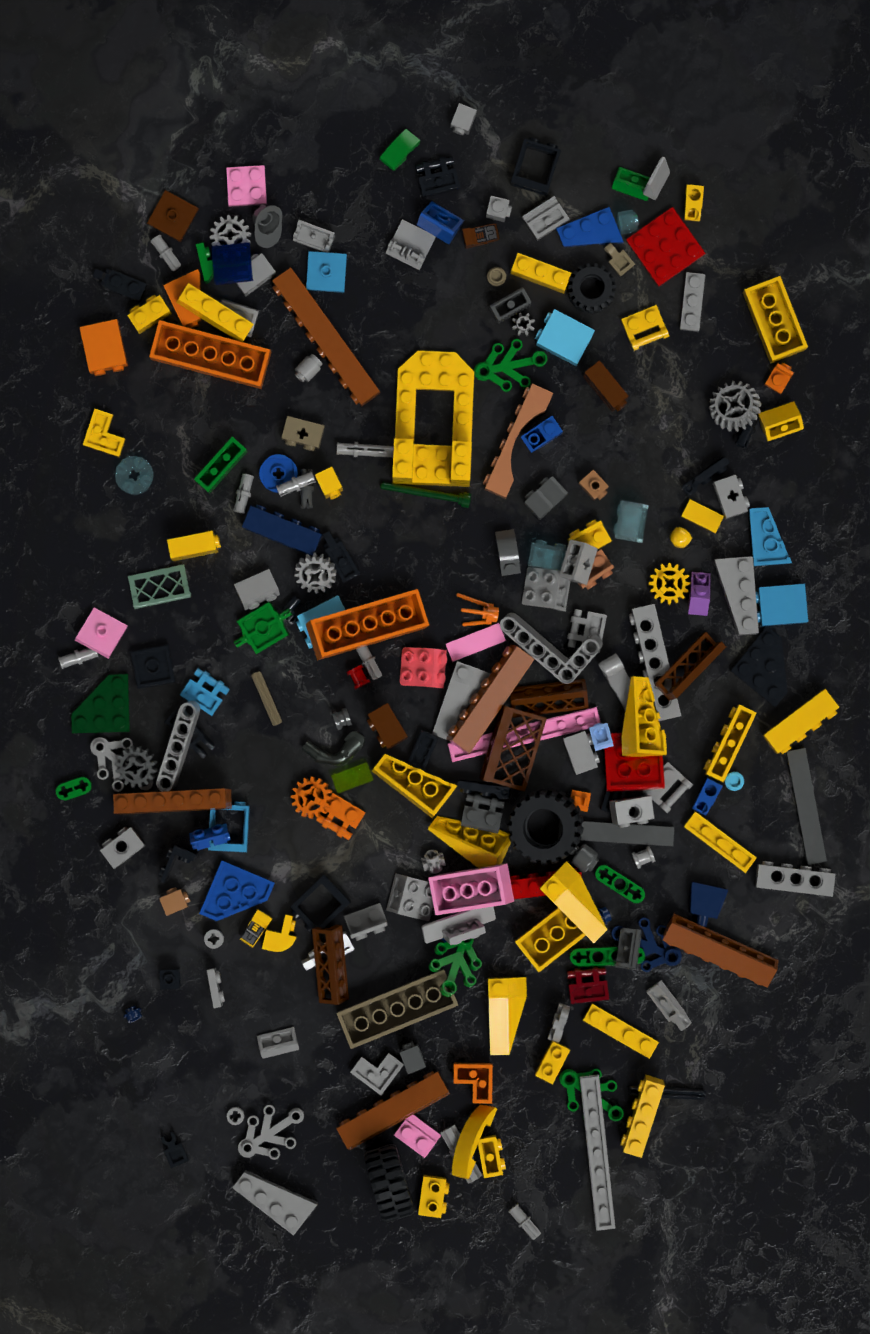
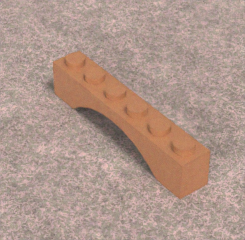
[483,384,553,499]

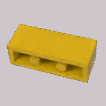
[511,253,571,294]

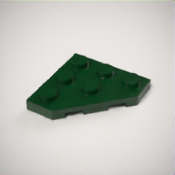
[71,674,130,734]

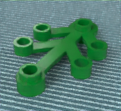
[474,339,547,392]
[429,938,482,997]
[559,1068,624,1121]

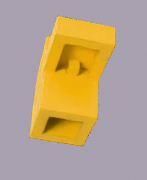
[262,914,297,952]

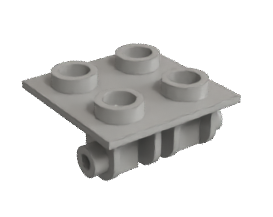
[385,219,436,270]

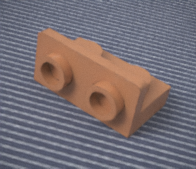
[578,549,615,590]

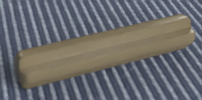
[252,671,282,726]

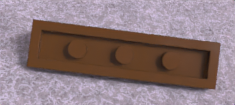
[654,632,726,701]
[510,679,589,718]
[312,925,349,1005]

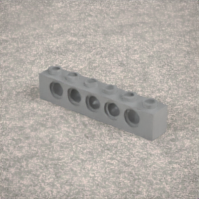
[629,604,681,721]

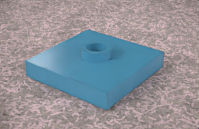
[306,251,347,293]

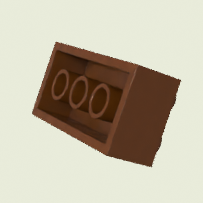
[366,703,408,750]

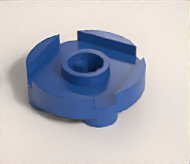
[259,454,298,493]

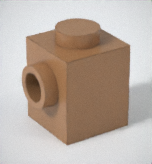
[579,470,609,501]
[159,887,191,916]

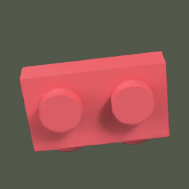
[400,647,447,689]

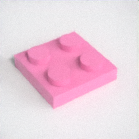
[226,165,267,207]

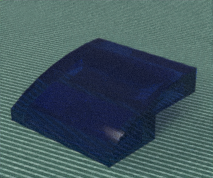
[212,242,253,285]

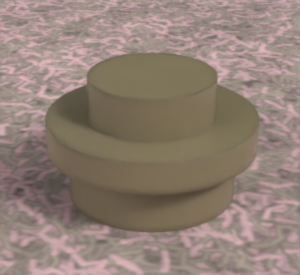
[487,267,506,286]

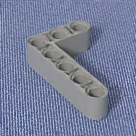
[500,613,603,684]

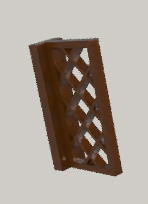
[479,705,547,792]

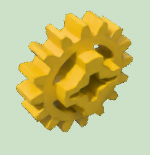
[648,563,690,605]

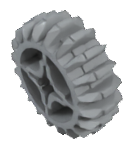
[709,381,761,432]

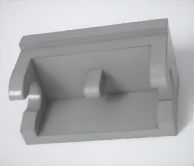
[293,220,335,253]

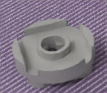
[548,1003,570,1043]

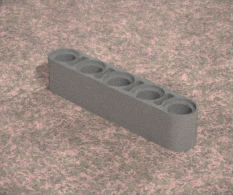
[156,701,200,792]

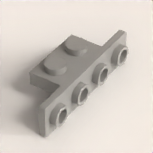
[421,906,496,945]

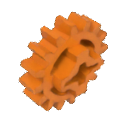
[291,777,333,819]

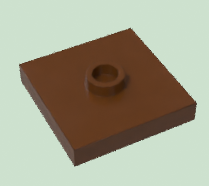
[147,190,199,242]

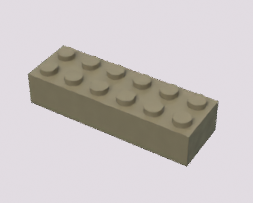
[336,969,459,1049]

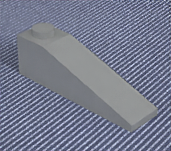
[432,661,490,740]

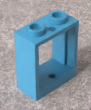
[208,801,250,852]

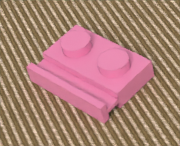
[394,1115,441,1158]

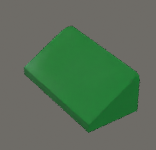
[612,167,650,201]

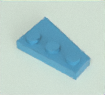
[749,507,792,566]

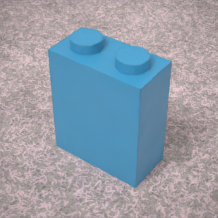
[756,584,808,627]

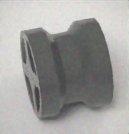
[331,707,352,730]

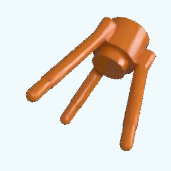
[456,593,499,626]

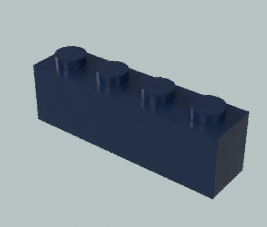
[242,504,322,556]

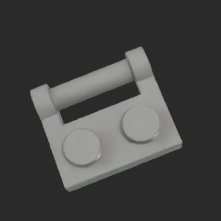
[642,762,693,813]

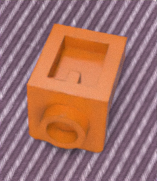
[764,363,794,394]

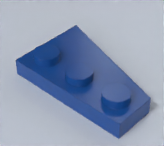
[556,207,624,247]

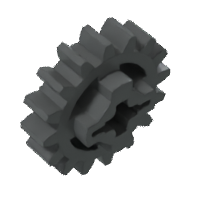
[115,746,158,788]

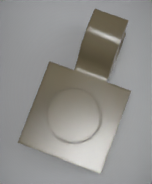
[604,243,635,277]

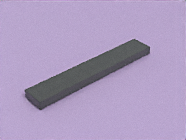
[786,748,827,865]
[558,820,674,846]

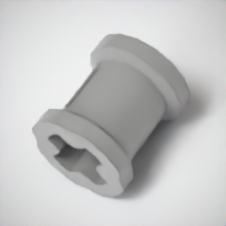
[631,846,656,869]

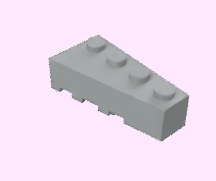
[713,557,759,636]
[232,1170,318,1236]

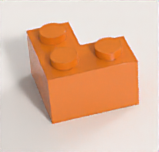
[453,1063,493,1104]

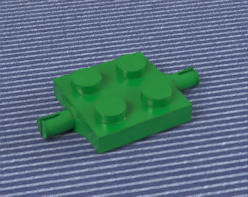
[233,602,293,654]

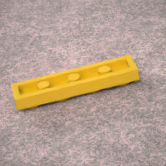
[684,812,757,873]
[583,1004,659,1059]

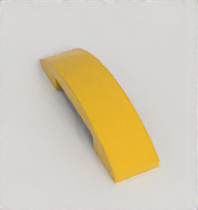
[452,1104,497,1179]

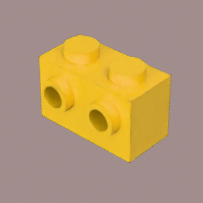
[127,295,171,334]
[758,401,804,441]
[478,1135,506,1178]
[418,1175,450,1218]

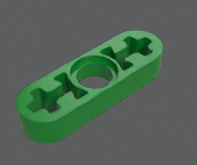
[595,865,645,903]

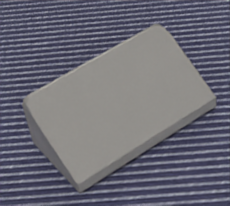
[643,157,670,200]
[257,1027,299,1058]

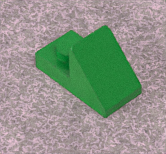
[196,243,224,284]

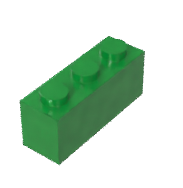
[194,437,248,494]

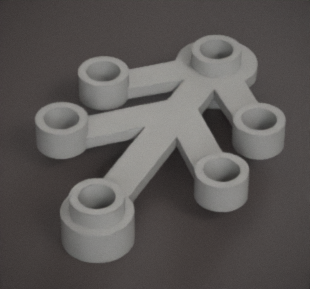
[90,737,153,792]
[238,1104,304,1160]

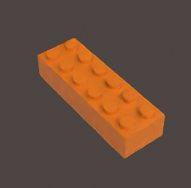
[149,320,271,389]
[306,589,429,660]

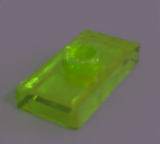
[331,762,374,793]

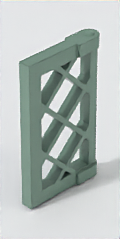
[128,564,191,609]

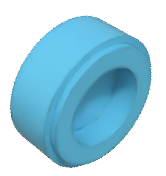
[724,772,744,791]

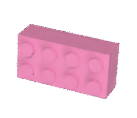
[428,863,514,915]

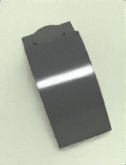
[495,529,521,576]

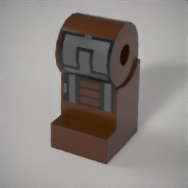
[462,224,500,249]

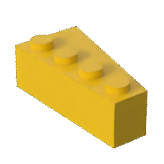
[372,754,457,818]

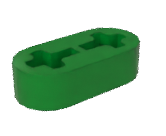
[56,777,92,800]

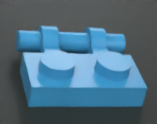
[180,668,230,716]

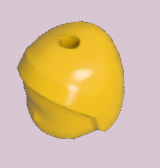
[670,527,692,548]

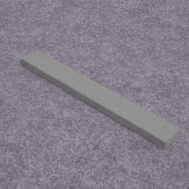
[579,1075,615,1231]

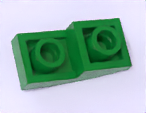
[379,129,420,171]

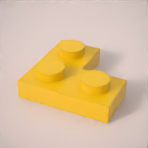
[83,409,126,457]

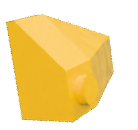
[622,676,667,757]
[428,816,511,868]
[539,861,607,943]
[488,977,527,1055]

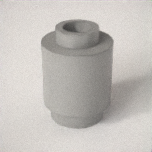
[295,354,323,382]

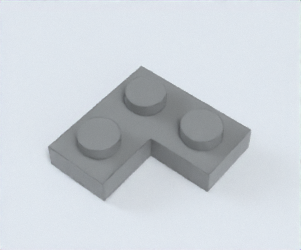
[350,1053,404,1095]

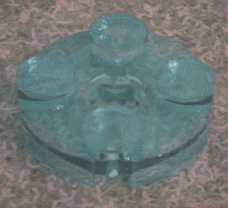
[115,456,154,495]

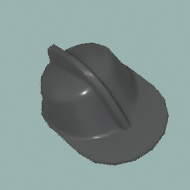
[252,204,282,248]

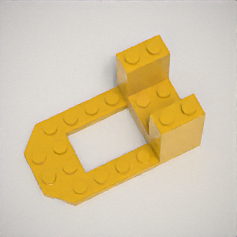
[392,351,474,487]

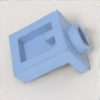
[589,723,614,751]

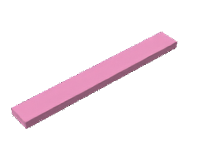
[448,707,601,762]

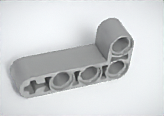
[598,653,630,711]

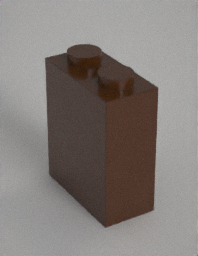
[583,360,628,412]

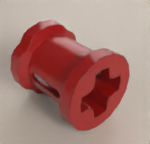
[347,665,371,689]

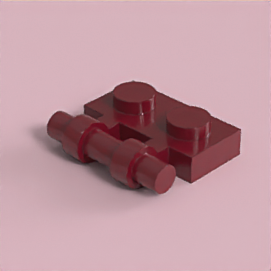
[567,966,609,1004]

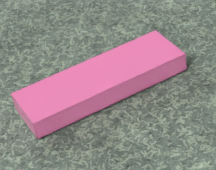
[446,623,506,662]

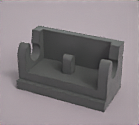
[615,928,642,970]

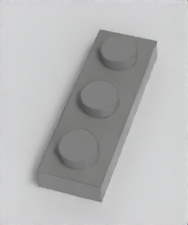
[680,272,705,332]

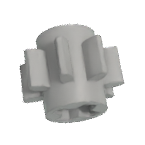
[512,313,535,336]
[421,850,446,874]

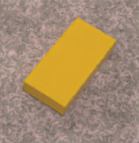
[681,499,724,533]

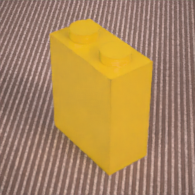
[167,531,221,561]

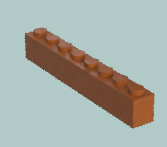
[272,267,380,407]

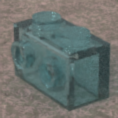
[614,500,649,543]
[528,540,567,571]

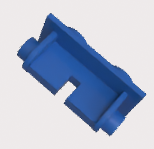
[189,823,231,851]

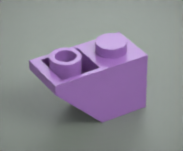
[688,572,711,616]

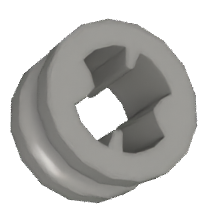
[227,1107,244,1125]

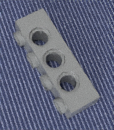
[755,861,835,897]

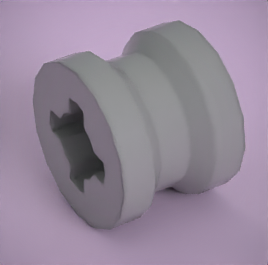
[204,929,224,949]

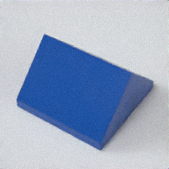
[417,201,464,244]

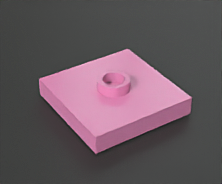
[75,608,128,659]

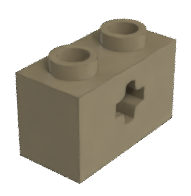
[282,416,325,451]

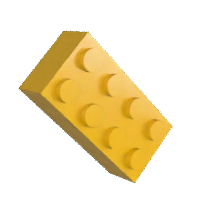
[743,276,808,364]
[514,907,586,972]

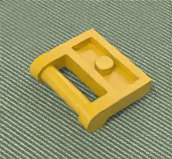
[621,305,669,351]

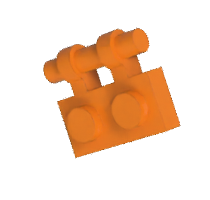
[316,793,366,840]

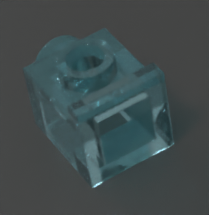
[616,209,639,234]

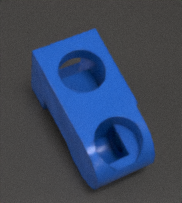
[692,776,723,816]

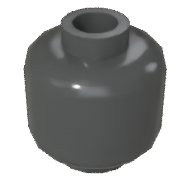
[570,844,599,872]

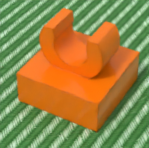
[570,790,591,812]

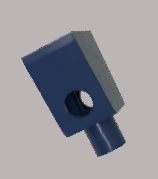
[689,882,728,928]

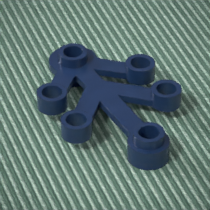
[611,917,682,972]

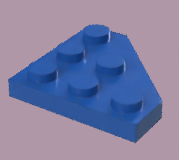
[199,861,275,921]

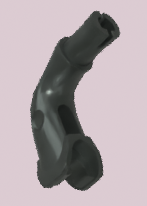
[302,731,365,766]

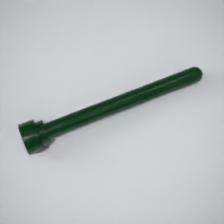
[380,482,472,508]

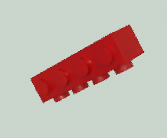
[510,868,582,899]

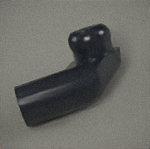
[283,596,301,625]

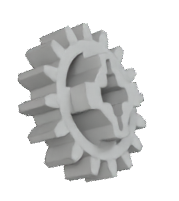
[210,215,251,257]
[294,552,337,594]

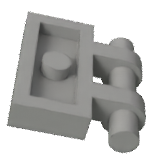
[567,609,607,653]

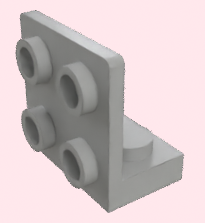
[522,567,570,612]
[386,873,434,921]
[344,903,388,941]

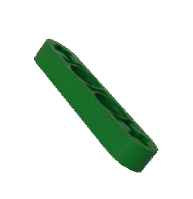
[570,947,645,967]

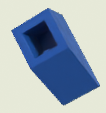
[521,416,563,453]

